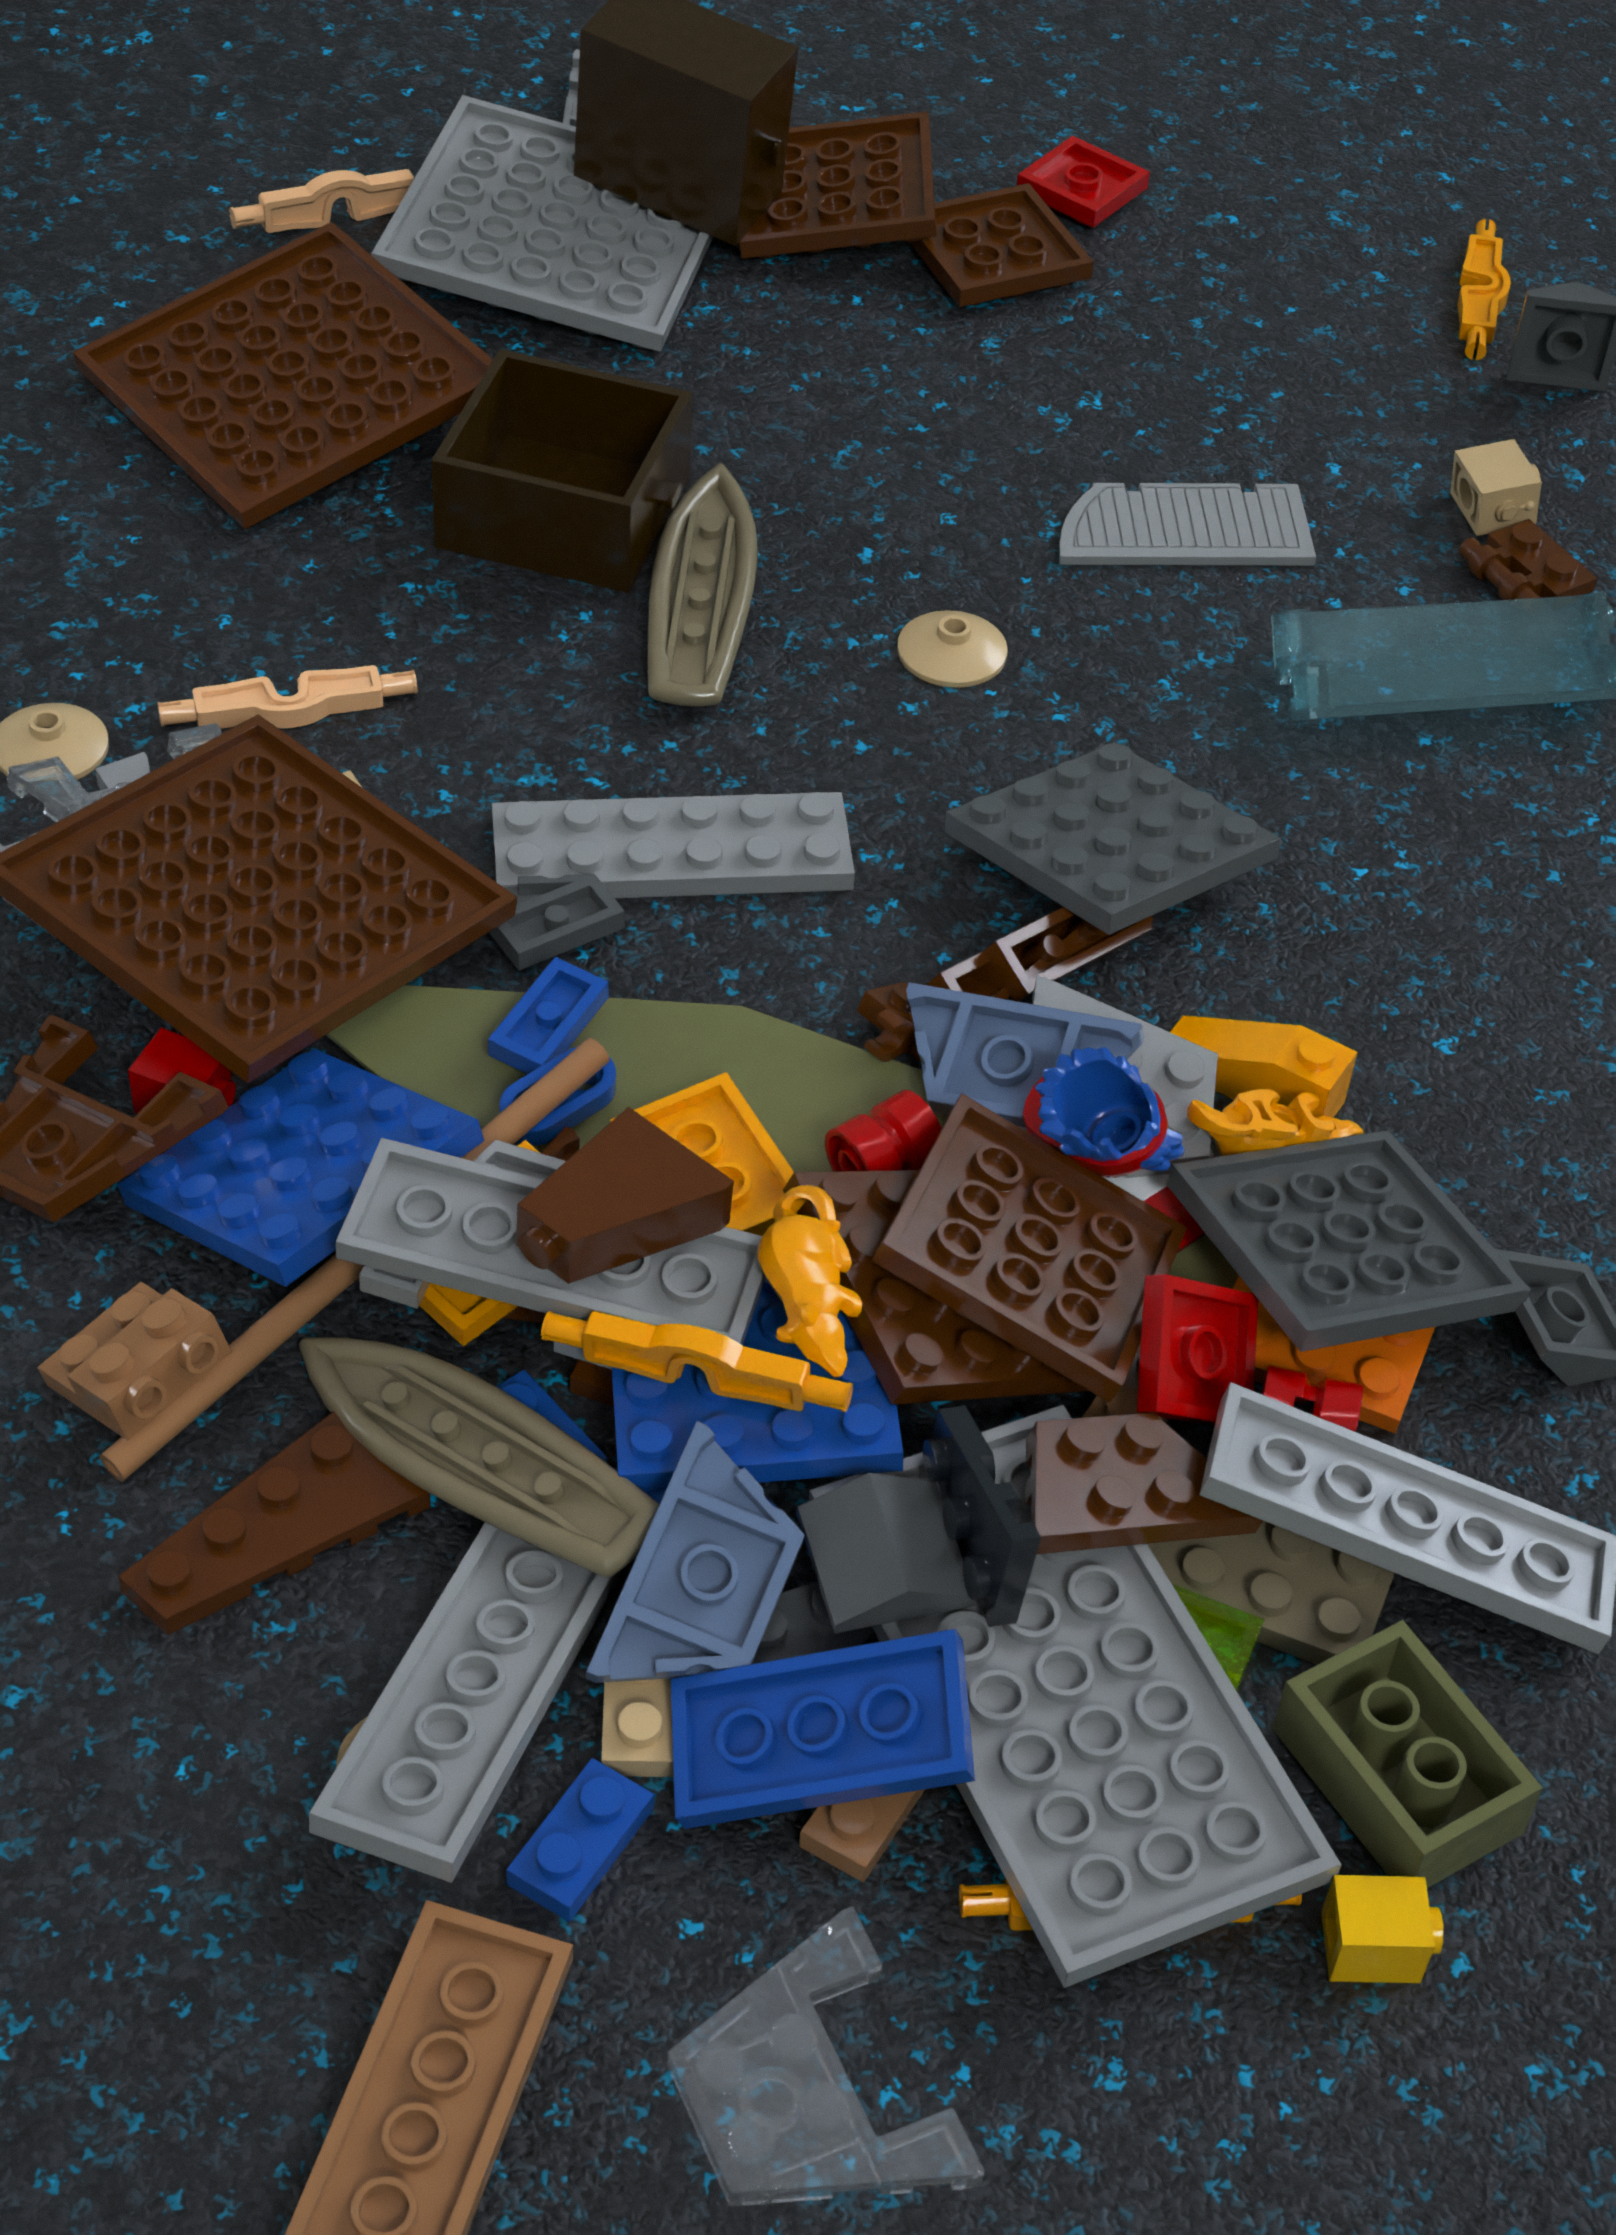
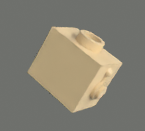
[1450,439,1542,536]

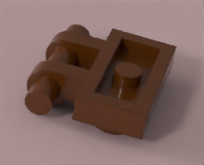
[1458,519,1598,616]

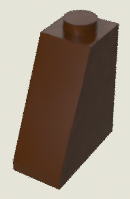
[516,1107,734,1284]

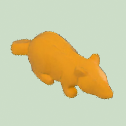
[1186,1089,1364,1156]
[758,1185,862,1377]

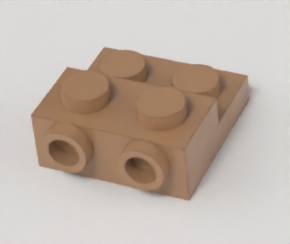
[37,1282,232,1441]

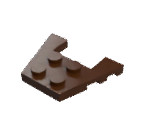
[0,1014,229,1223]

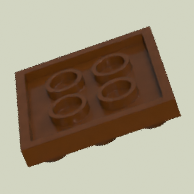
[909,183,1094,307]

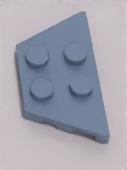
[906,982,1144,1127]
[586,1421,805,1683]

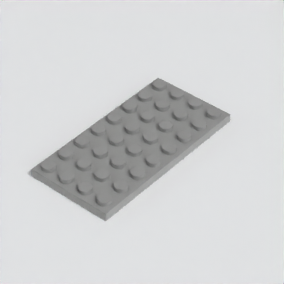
[809,1405,1341,1988]

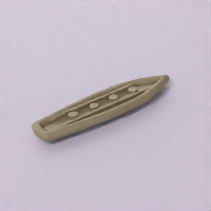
[647,463,758,707]
[299,1337,660,1577]

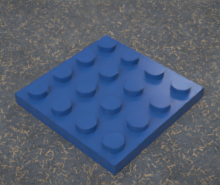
[117,1049,485,1287]
[612,1277,903,1492]

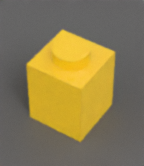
[1321,1875,1443,1983]

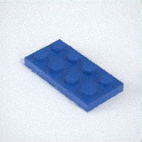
[671,1629,975,1829]

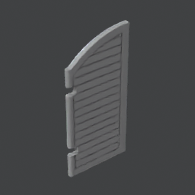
[1058,483,1316,566]

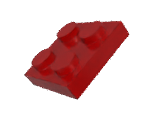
[1016,136,1150,228]
[1137,1274,1259,1427]

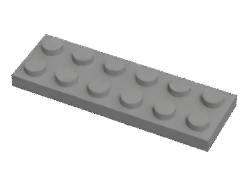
[492,792,855,898]
[335,1137,766,1346]
[1199,1382,1616,1654]
[309,1522,625,1883]

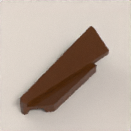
[926,907,1153,1002]

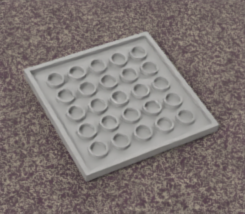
[371,95,713,352]

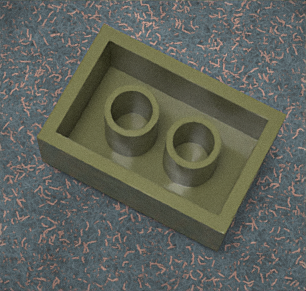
[1272,1620,1543,1888]

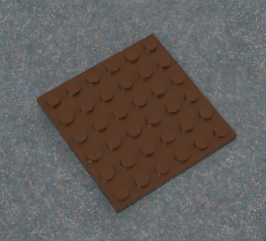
[73,222,493,529]
[0,714,518,1084]

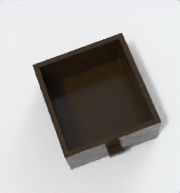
[574,0,799,246]
[431,349,693,593]

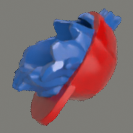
[1022,1047,1185,1178]

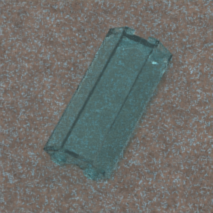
[1271,591,1616,722]

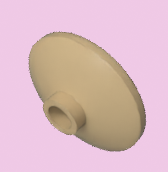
[897,610,1008,688]
[0,703,109,786]

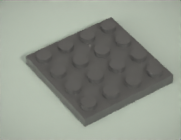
[945,742,1281,935]
[1166,1130,1531,1352]

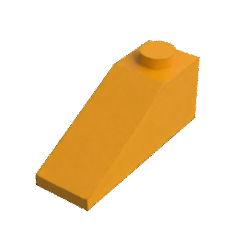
[1170,1015,1358,1118]

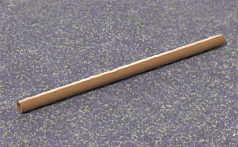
[99,1038,609,1482]

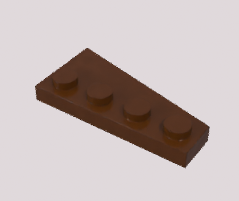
[118,1411,431,1635]

